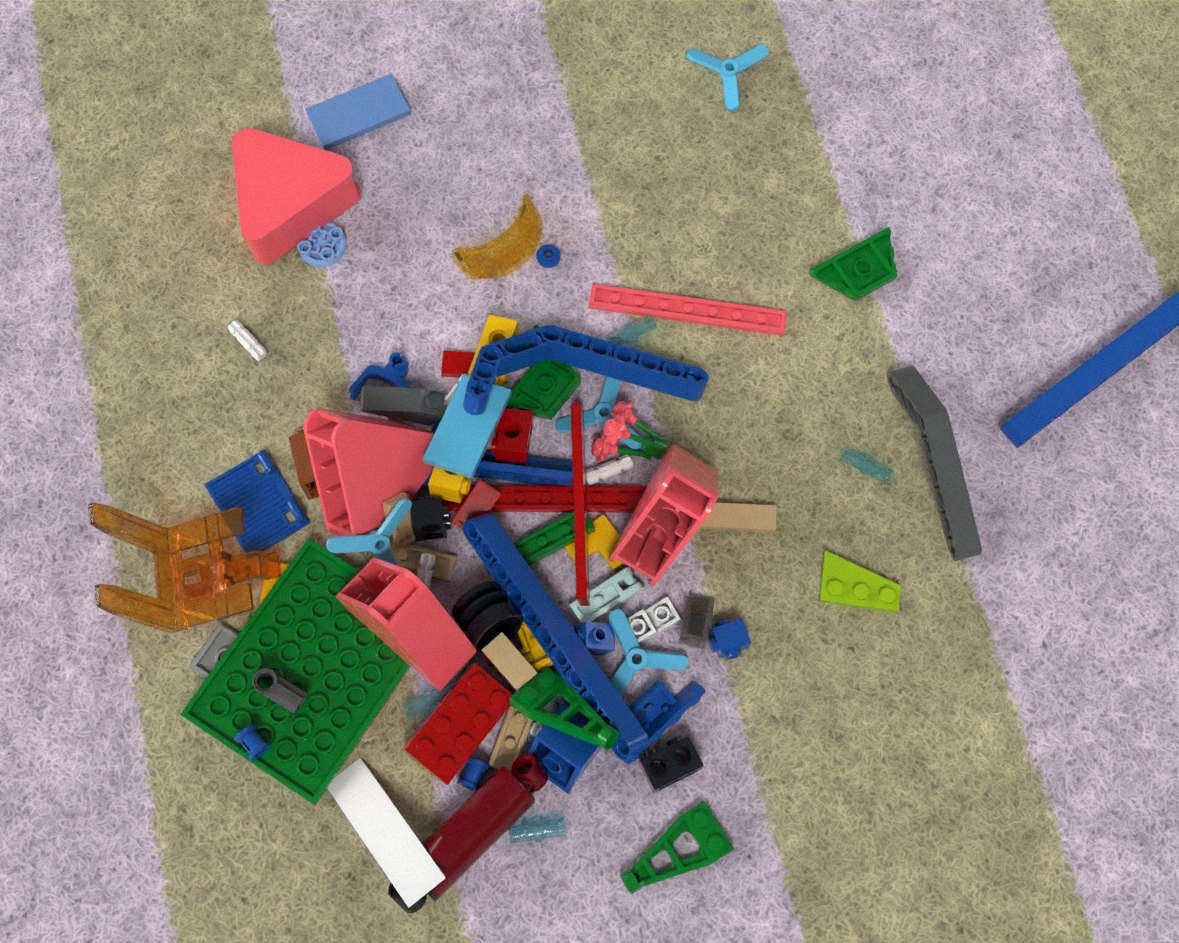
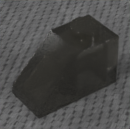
[678,593,715,649]

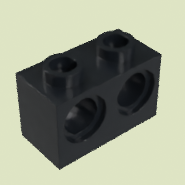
[410,498,451,542]
[639,735,704,793]

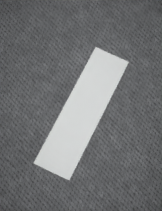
[327,758,445,908]

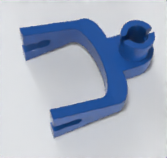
[349,352,410,421]

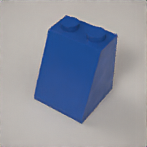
[528,700,601,794]

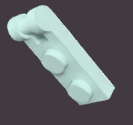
[569,567,645,624]

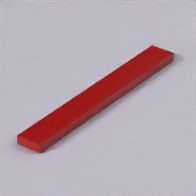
[571,402,590,606]
[443,485,647,513]

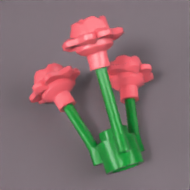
[591,400,667,463]

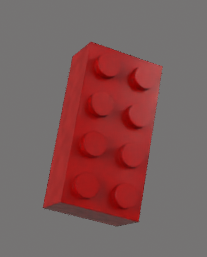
[401,663,513,785]

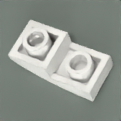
[627,597,682,644]

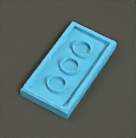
[423,374,512,479]

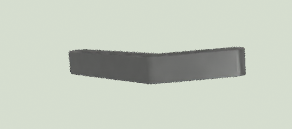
[887,366,982,561]

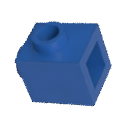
[708,618,751,660]
[574,621,615,656]

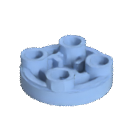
[297,222,346,267]

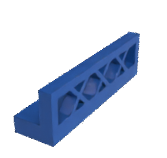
[473,451,573,486]

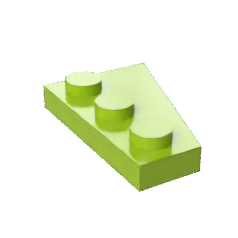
[819,550,901,613]

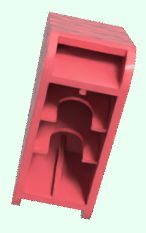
[232,128,361,265]
[304,408,435,543]
[608,444,719,586]
[336,557,477,692]

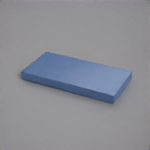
[305,74,411,150]

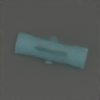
[606,314,657,345]
[840,446,893,484]
[402,681,453,719]
[509,818,566,844]

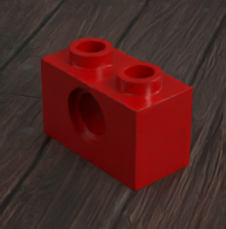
[491,408,533,466]

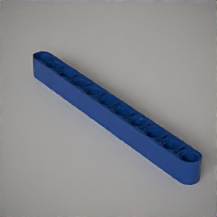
[1000,292,1179,448]
[463,513,649,760]

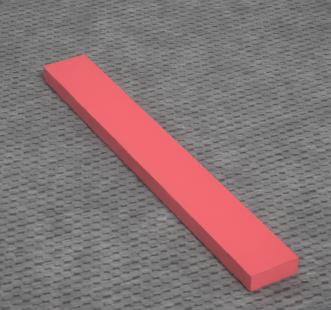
[589,283,787,336]

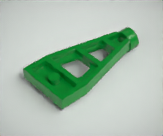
[510,667,619,750]
[620,801,734,895]

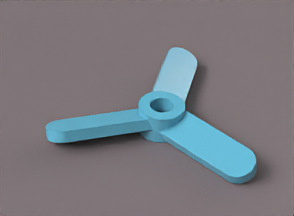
[686,44,769,112]
[555,376,641,450]
[326,498,412,566]
[608,609,689,696]

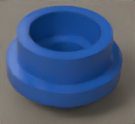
[536,245,561,268]

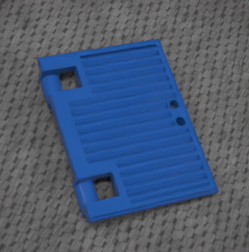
[204,449,310,560]

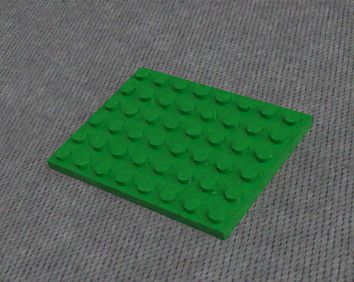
[180,538,411,806]

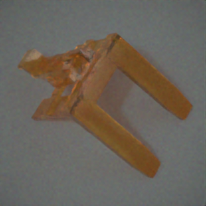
[88,502,281,633]

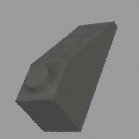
[360,386,444,426]

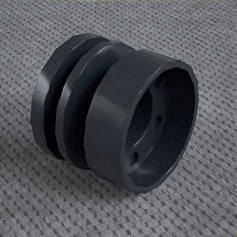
[451,581,523,653]

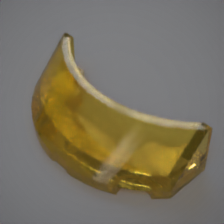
[452,193,543,280]

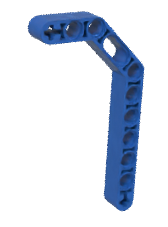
[463,325,709,415]

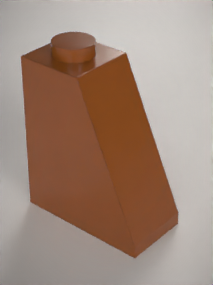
[288,430,319,500]

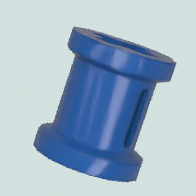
[234,724,271,761]
[457,757,489,791]

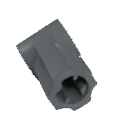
[253,668,308,715]

